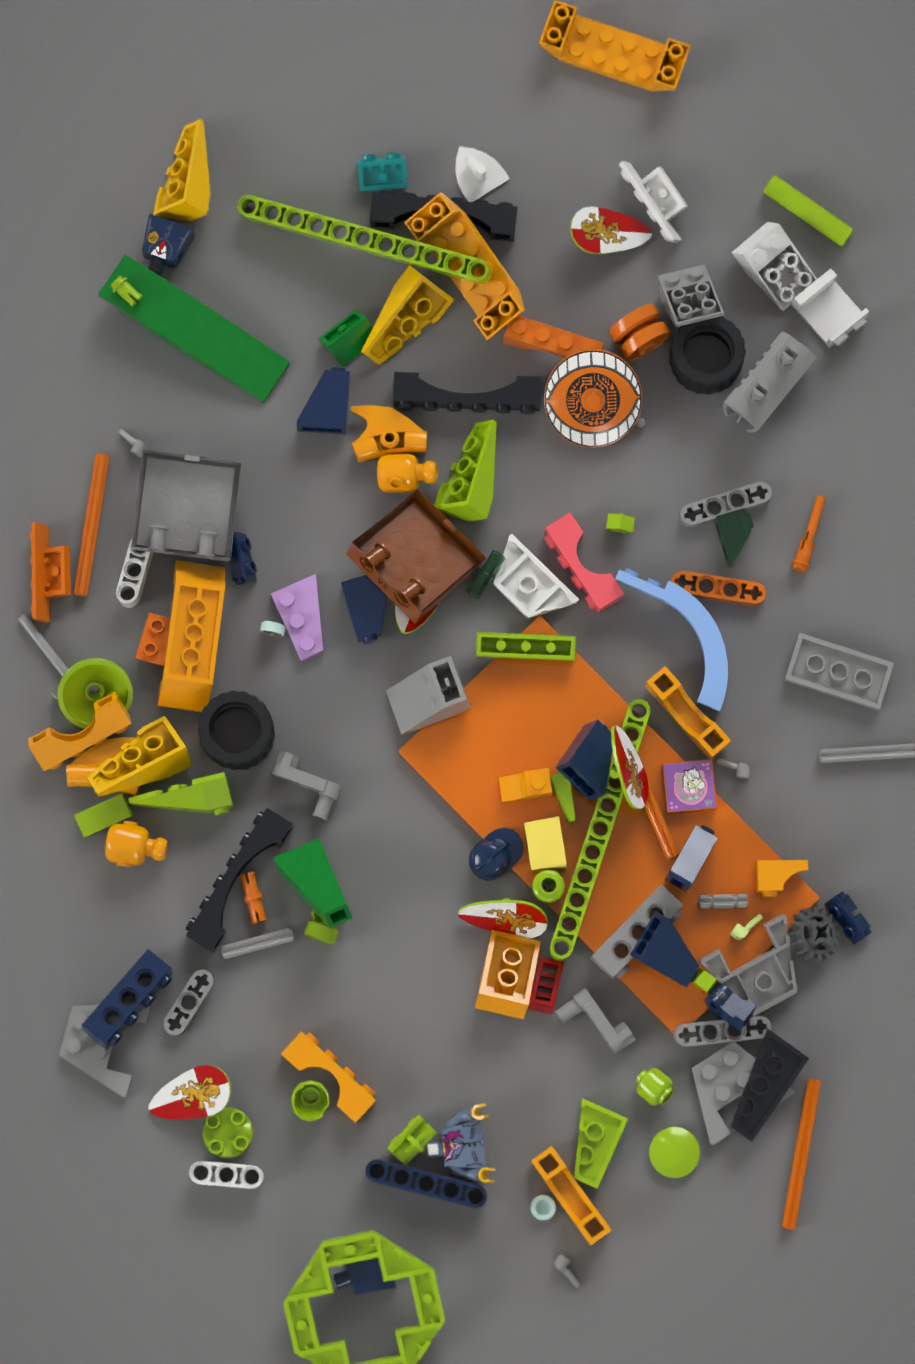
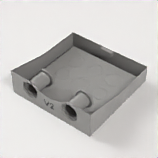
[131,449,242,562]

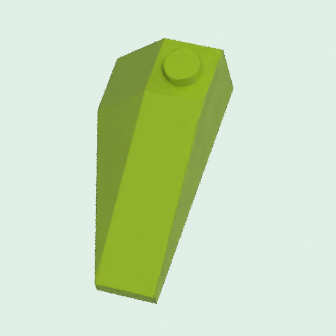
[434,419,497,522]
[128,772,234,816]

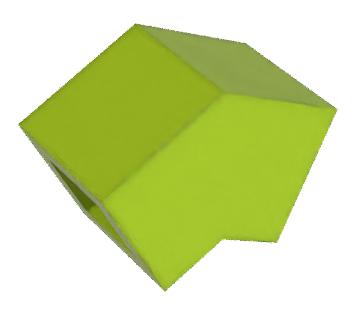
[606,513,635,534]
[692,968,718,994]

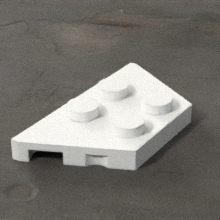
[493,534,579,619]

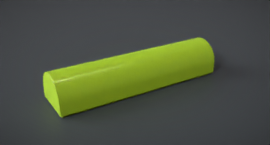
[763,175,853,247]
[476,632,576,661]

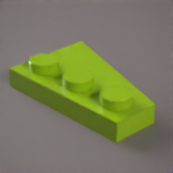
[574,1098,629,1189]

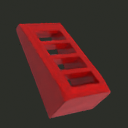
[528,957,564,1014]

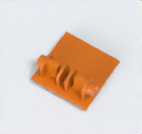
[135,612,170,666]

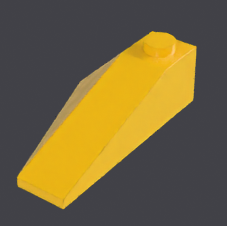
[153,119,210,222]
[361,265,454,365]

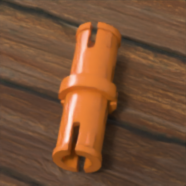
[239,872,267,924]

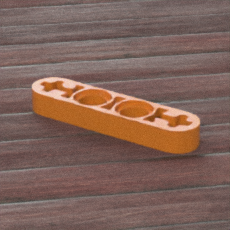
[671,571,766,606]

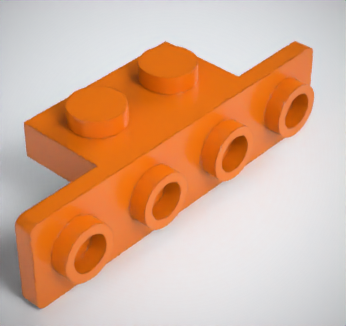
[30,522,71,623]

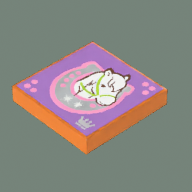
[662,759,717,814]

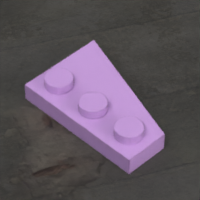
[271,574,324,662]

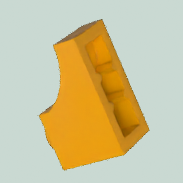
[498,768,552,803]
[755,860,808,897]

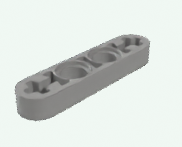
[679,482,772,528]
[673,1015,771,1047]

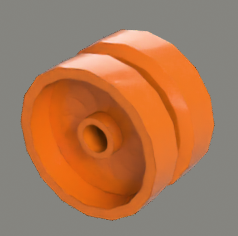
[608,303,672,362]

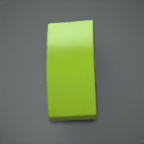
[74,793,133,838]

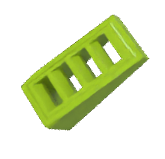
[550,772,575,825]

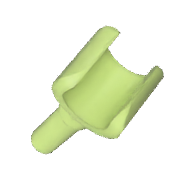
[730,914,763,941]

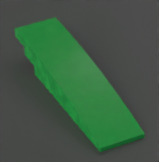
[98,255,290,403]

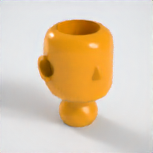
[377,454,438,494]
[105,821,168,868]

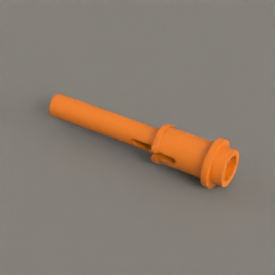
[791,495,826,573]

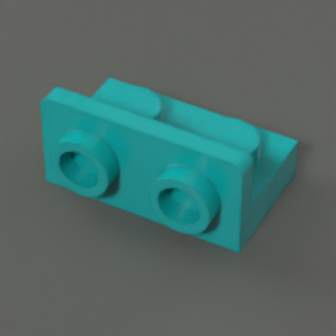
[357,152,408,191]

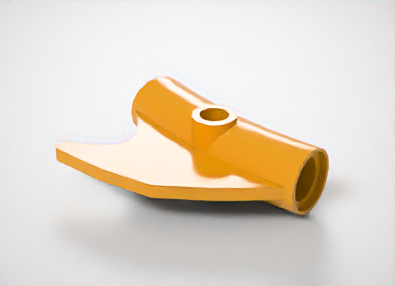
[350,405,427,463]
[66,737,141,796]

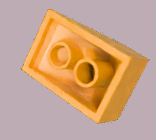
[475,930,541,1020]

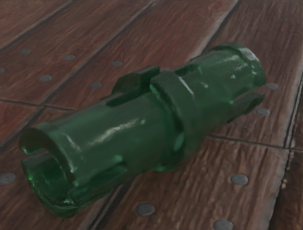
[466,550,506,599]

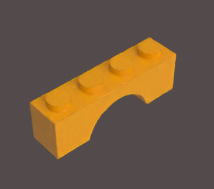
[645,666,731,759]
[28,691,132,771]
[281,1031,376,1123]
[530,1146,612,1245]

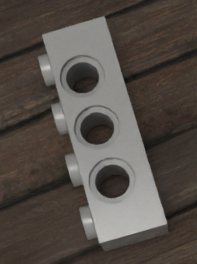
[590,884,683,979]

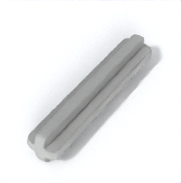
[221,928,294,959]

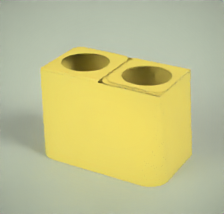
[524,816,567,873]

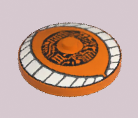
[544,349,642,447]

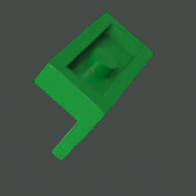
[318,309,373,367]

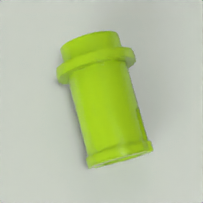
[111,276,143,307]

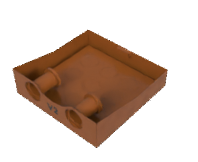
[346,489,486,624]

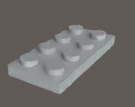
[784,633,894,711]

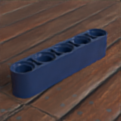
[365,1159,487,1208]

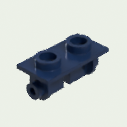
[229,532,257,585]
[825,891,872,945]

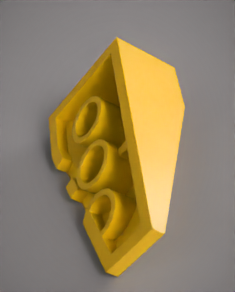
[87,716,193,797]

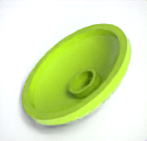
[58,658,133,729]

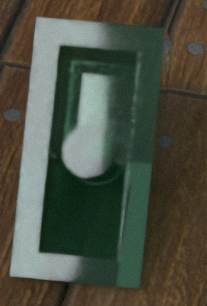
[714,508,754,567]

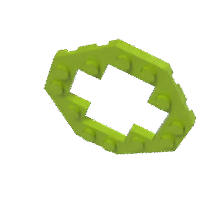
[283,1230,446,1364]

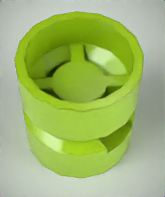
[304,910,342,945]

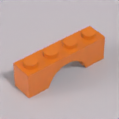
[503,316,604,359]

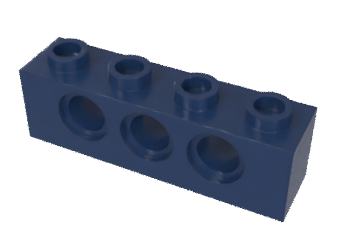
[82,949,172,1050]

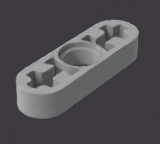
[163,969,214,1036]

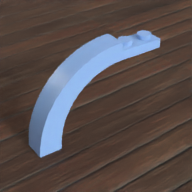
[615,568,728,712]

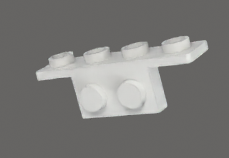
[619,161,688,243]

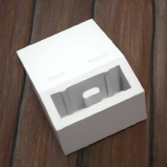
[731,222,817,311]

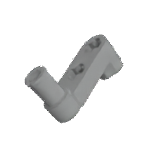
[271,751,342,821]
[555,988,636,1054]

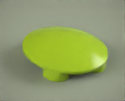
[203,1107,253,1158]
[649,1127,700,1178]

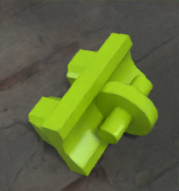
[387,1114,437,1166]

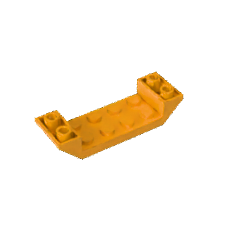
[539,0,691,91]
[404,192,525,340]
[157,560,225,712]

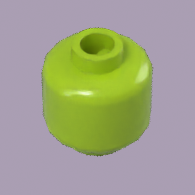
[532,870,565,904]
[636,1068,674,1106]

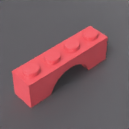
[543,512,624,614]

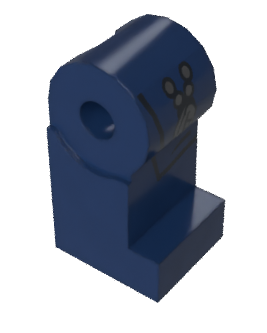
[704,984,756,1031]

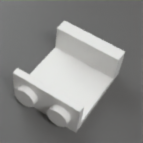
[792,268,869,348]

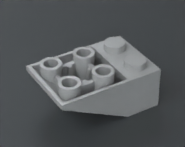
[658,265,724,327]
[386,656,472,735]

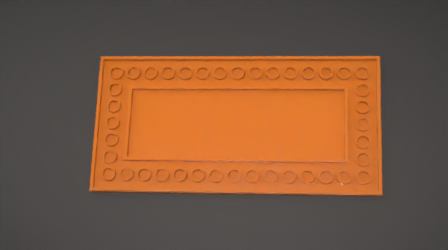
[398,615,820,1037]

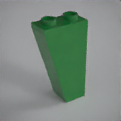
[273,838,353,928]

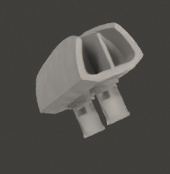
[723,331,816,433]

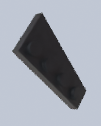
[730,1029,809,1142]

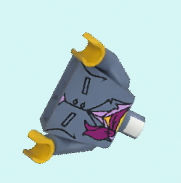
[427,1103,496,1183]

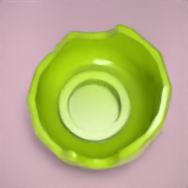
[291,1080,330,1122]

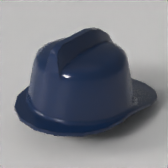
[469,828,524,881]

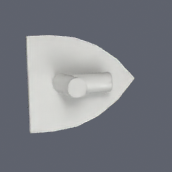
[455,146,510,202]

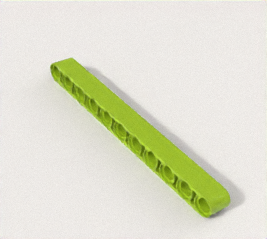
[237,195,492,284]
[549,699,650,961]

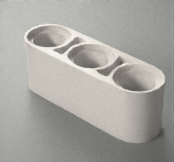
[116,539,153,608]
[189,1161,264,1189]

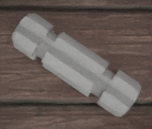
[699,894,748,909]

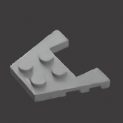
[698,914,798,1016]
[59,1002,152,1098]
[691,1042,795,1146]

